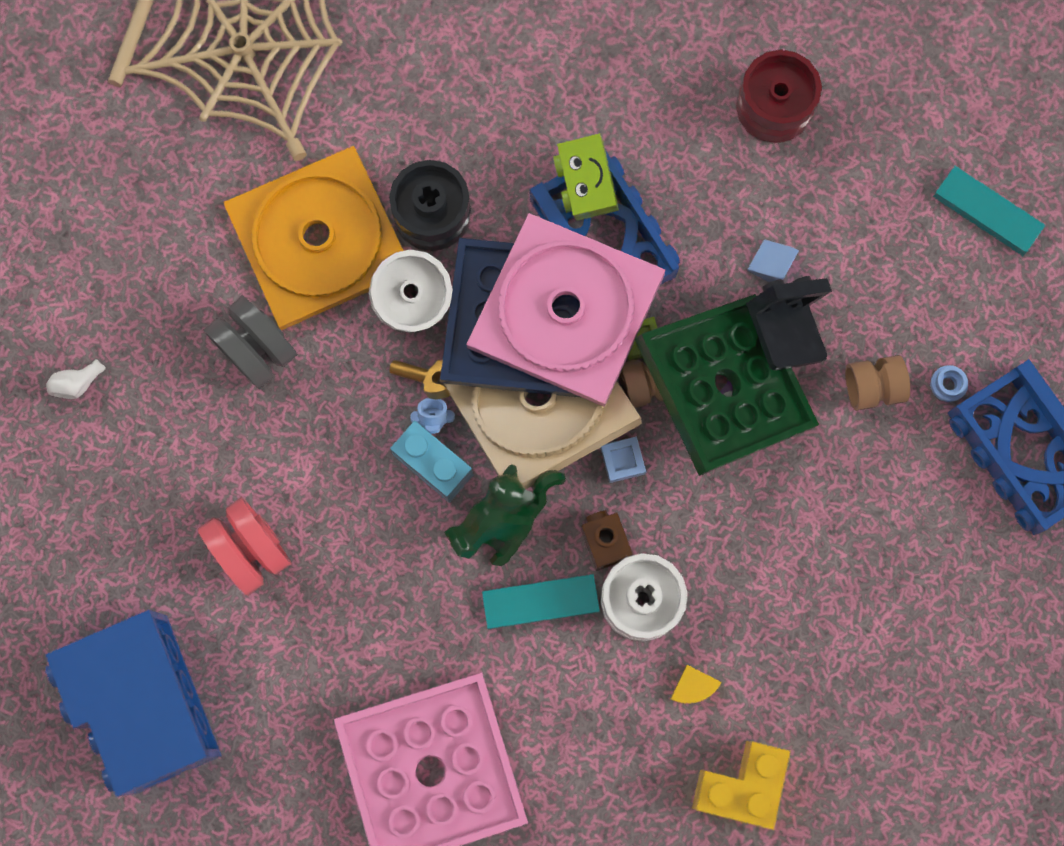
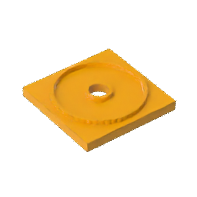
[223,145,403,331]

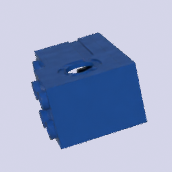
[45,610,222,797]

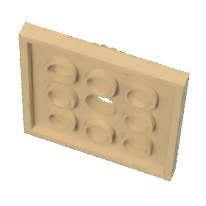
[443,381,642,490]

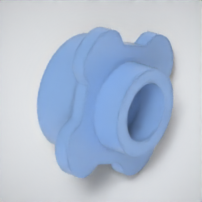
[410,398,455,434]

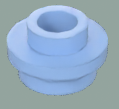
[930,365,968,402]

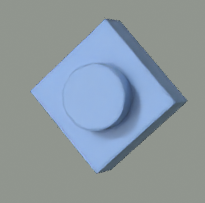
[600,436,646,483]

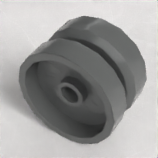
[203,295,298,390]

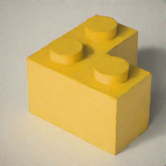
[692,741,790,830]

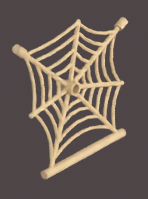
[108,0,342,161]

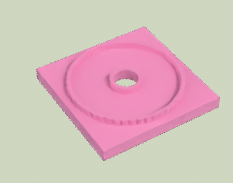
[466,213,665,407]
[334,673,528,846]

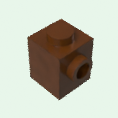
[581,510,633,571]

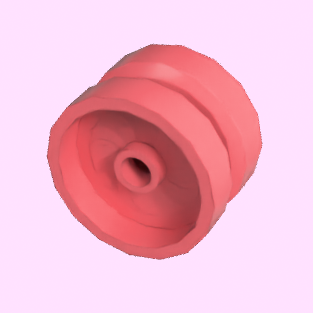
[198,497,292,596]

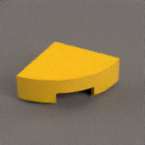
[670,665,722,704]

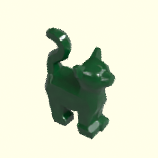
[444,464,566,566]

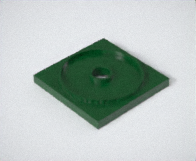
[634,294,819,476]

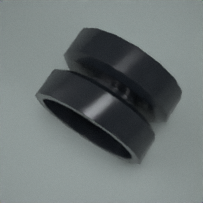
[389,160,472,251]

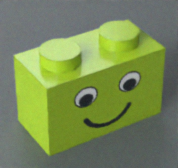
[553,133,619,221]

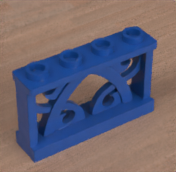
[530,150,680,285]
[948,359,1064,535]

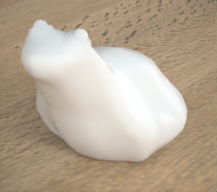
[46,360,106,399]

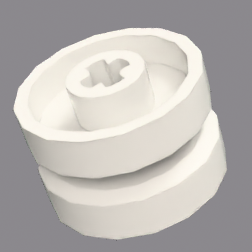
[368,249,453,333]
[600,553,687,642]

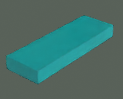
[933,166,1045,256]
[482,574,600,630]

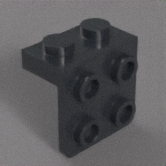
[746,276,832,371]

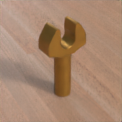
[389,360,450,400]

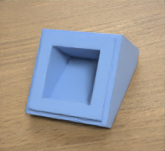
[747,239,799,283]

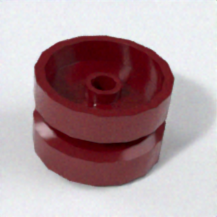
[736,49,822,143]

